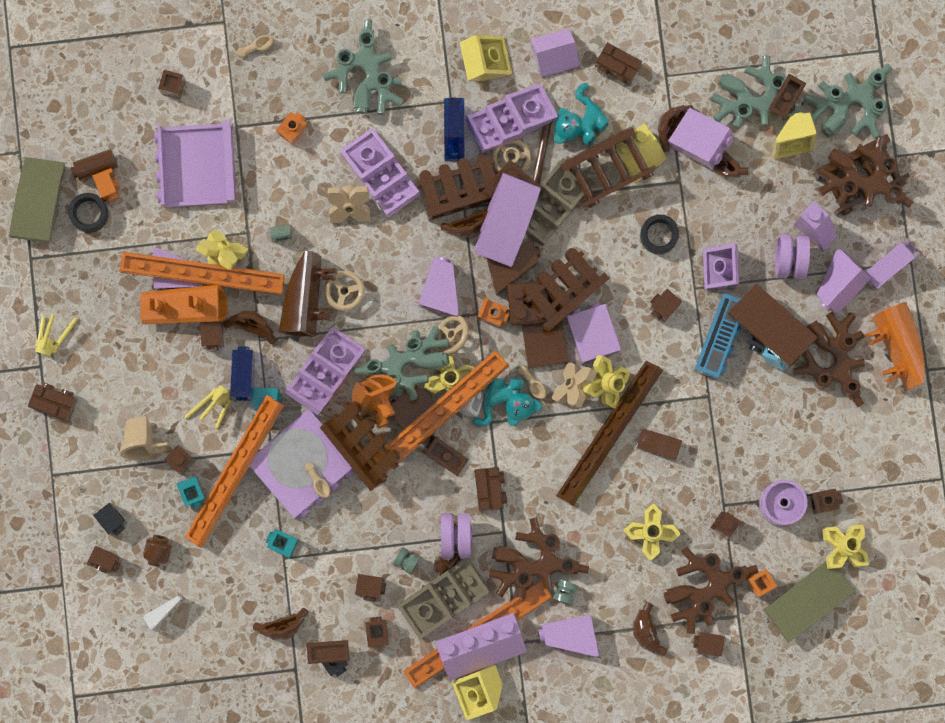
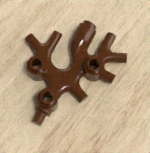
[818,137,914,208]
[793,311,865,408]
[489,517,589,599]
[663,547,759,634]

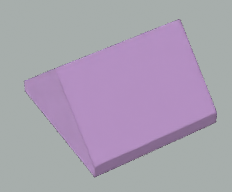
[530,28,580,78]
[703,243,739,289]

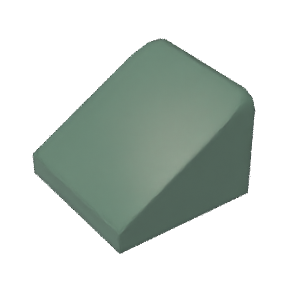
[270,224,292,242]

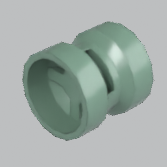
[393,547,420,575]
[553,579,579,606]

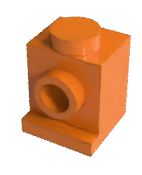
[276,112,308,145]
[92,168,120,202]
[477,298,510,328]
[746,569,777,597]

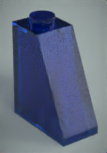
[444,97,465,161]
[230,346,255,401]

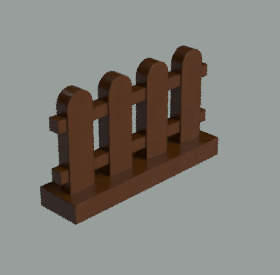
[417,152,495,221]
[523,248,610,332]
[320,401,400,491]

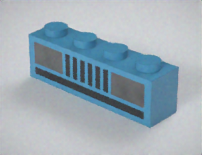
[694,293,741,380]

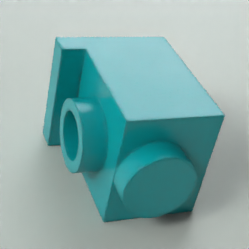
[176,476,206,510]
[266,529,299,558]

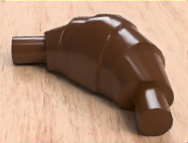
[657,105,694,152]
[713,151,750,179]
[441,206,489,238]
[223,311,277,344]
[633,601,668,656]
[253,608,309,640]

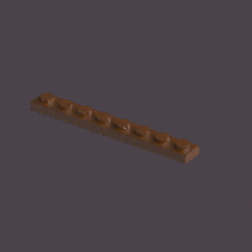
[556,361,663,506]

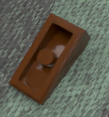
[769,74,807,119]
[636,429,682,461]
[422,436,469,476]

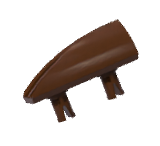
[279,251,337,337]

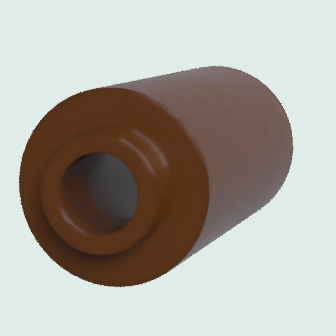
[70,149,118,181]

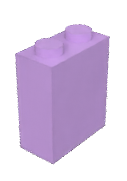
[668,108,734,169]
[566,302,621,365]

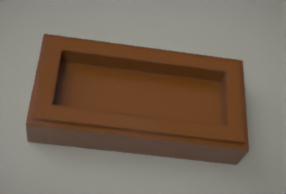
[306,640,350,664]

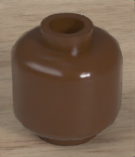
[143,535,172,567]

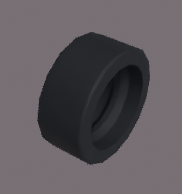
[68,193,109,233]
[640,214,679,254]

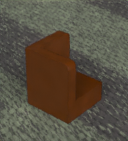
[158,70,186,100]

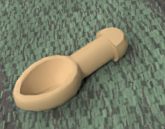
[237,35,274,58]
[518,365,547,399]
[304,462,330,499]

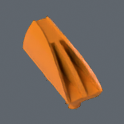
[140,285,228,324]
[865,302,925,391]
[351,375,397,429]

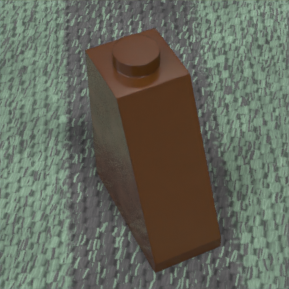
[486,241,541,295]

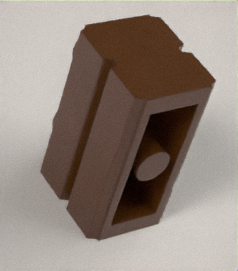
[595,42,642,86]
[28,382,77,422]
[474,467,507,512]

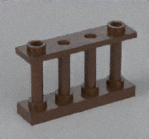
[560,125,656,208]
[813,134,910,216]

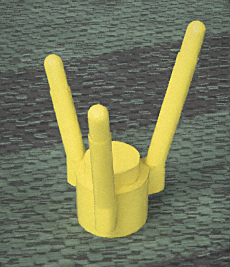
[35,314,78,357]
[185,385,232,429]

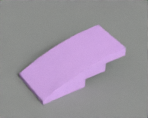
[465,83,558,153]
[340,128,421,218]
[473,173,541,267]
[285,327,366,416]

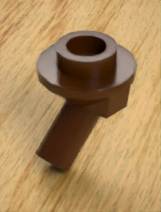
[434,553,460,576]

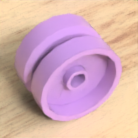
[775,233,810,280]
[759,480,808,526]
[441,513,472,559]

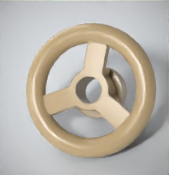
[491,139,531,172]
[324,271,365,311]
[436,315,469,354]

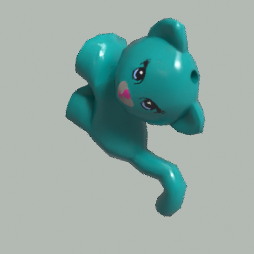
[554,83,609,147]
[472,378,542,427]

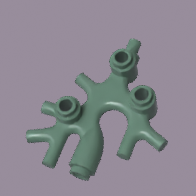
[323,19,404,115]
[710,56,806,129]
[804,64,892,139]
[354,326,450,400]

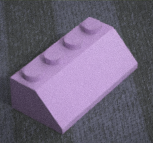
[435,613,527,681]

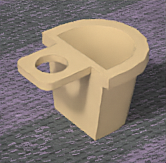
[120,416,172,460]

